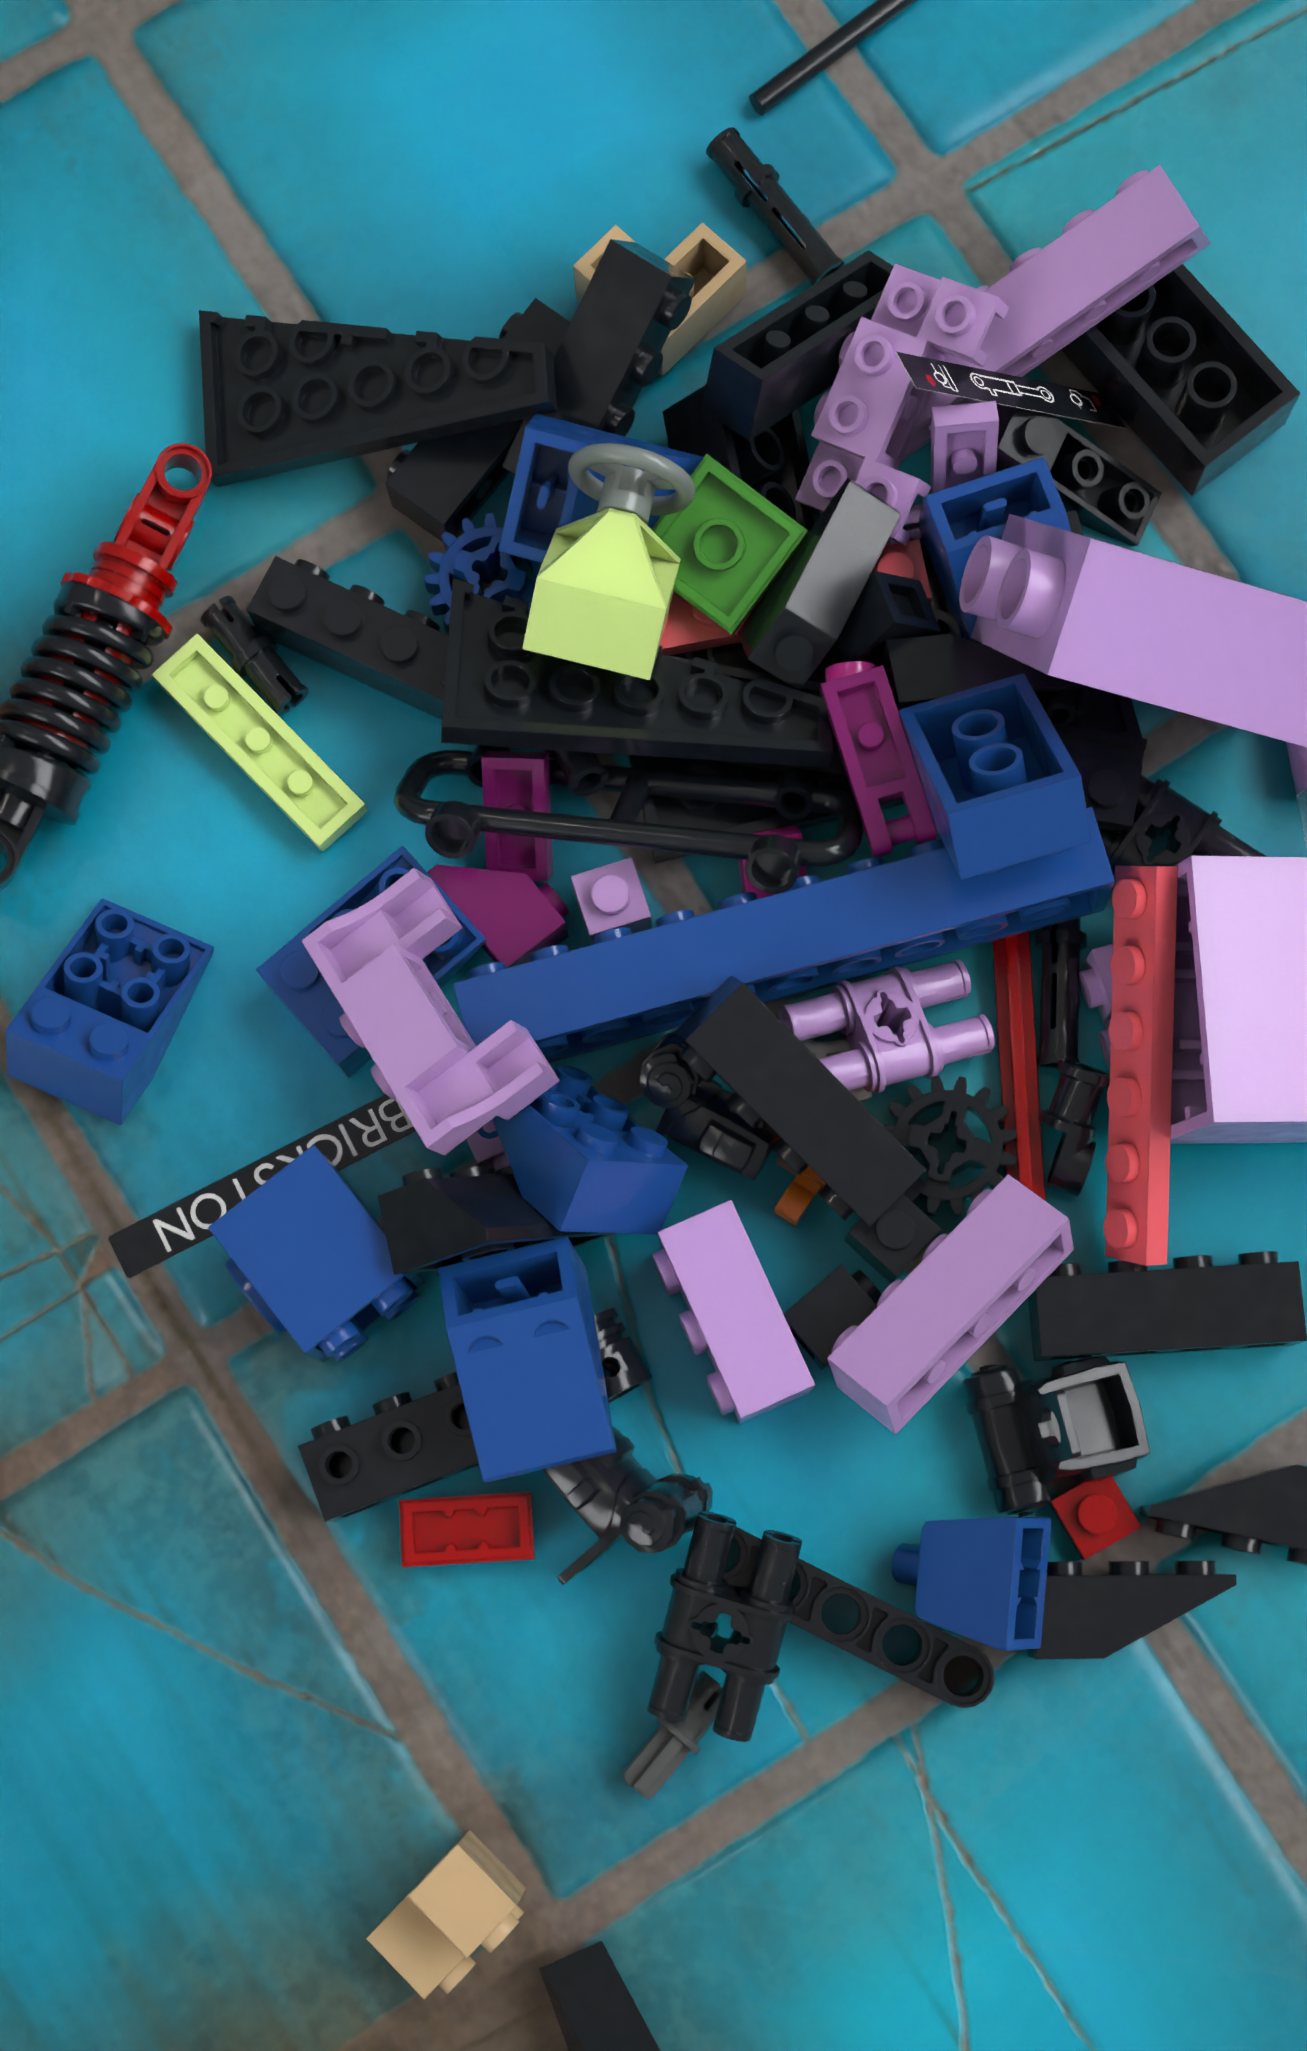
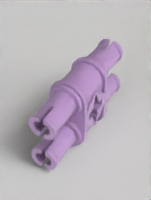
[779,959,995,1094]

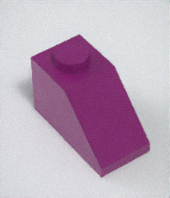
[427,864,570,968]

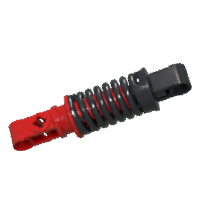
[0,443,212,891]

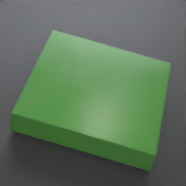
[651,454,809,635]

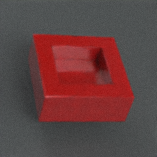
[1048,1477,1141,1560]

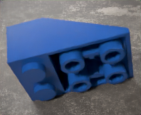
[499,414,719,563]
[918,457,1071,644]
[256,846,487,1078]
[5,898,214,1125]
[493,1065,688,1235]
[438,1236,617,1483]

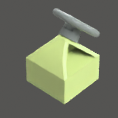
[522,443,695,680]

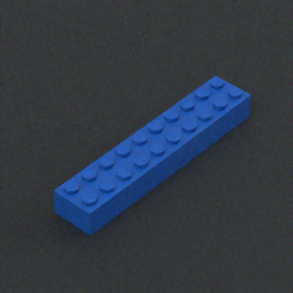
[453,807,1115,1063]

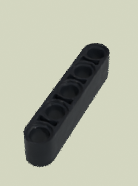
[723,1527,995,1708]

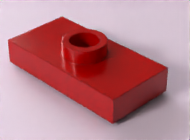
[399,1492,536,1567]

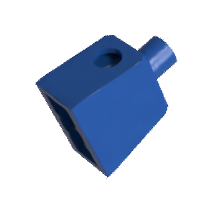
[891,1517,1051,1651]

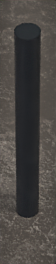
[749,0,917,116]

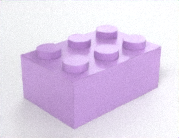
[652,1200,815,1424]

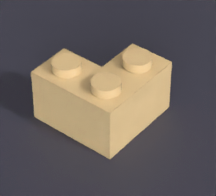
[573,222,747,376]
[366,1830,526,1999]

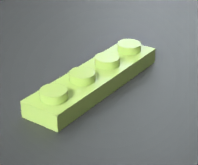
[151,633,368,853]

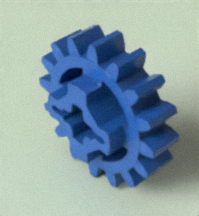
[424,513,542,634]

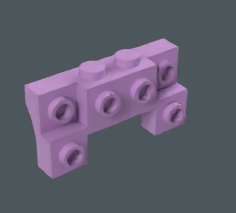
[795,264,1009,546]
[302,868,560,1155]

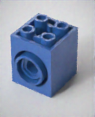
[208,1144,425,1362]

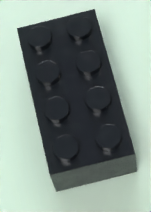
[1061,264,1301,496]

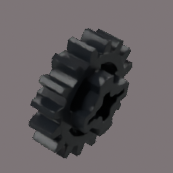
[883,1076,1017,1217]

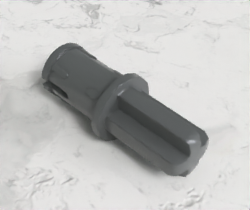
[622,1670,722,1799]

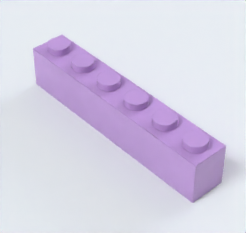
[901,165,1211,462]

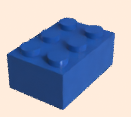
[898,673,1092,880]

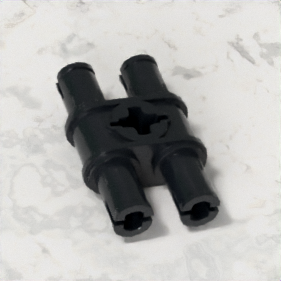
[1099,775,1267,880]
[647,1511,802,1742]

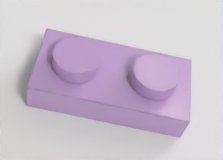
[930,401,999,494]

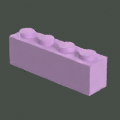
[827,1174,1074,1435]

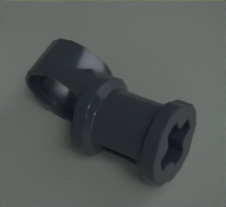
[1038,1058,1110,1197]

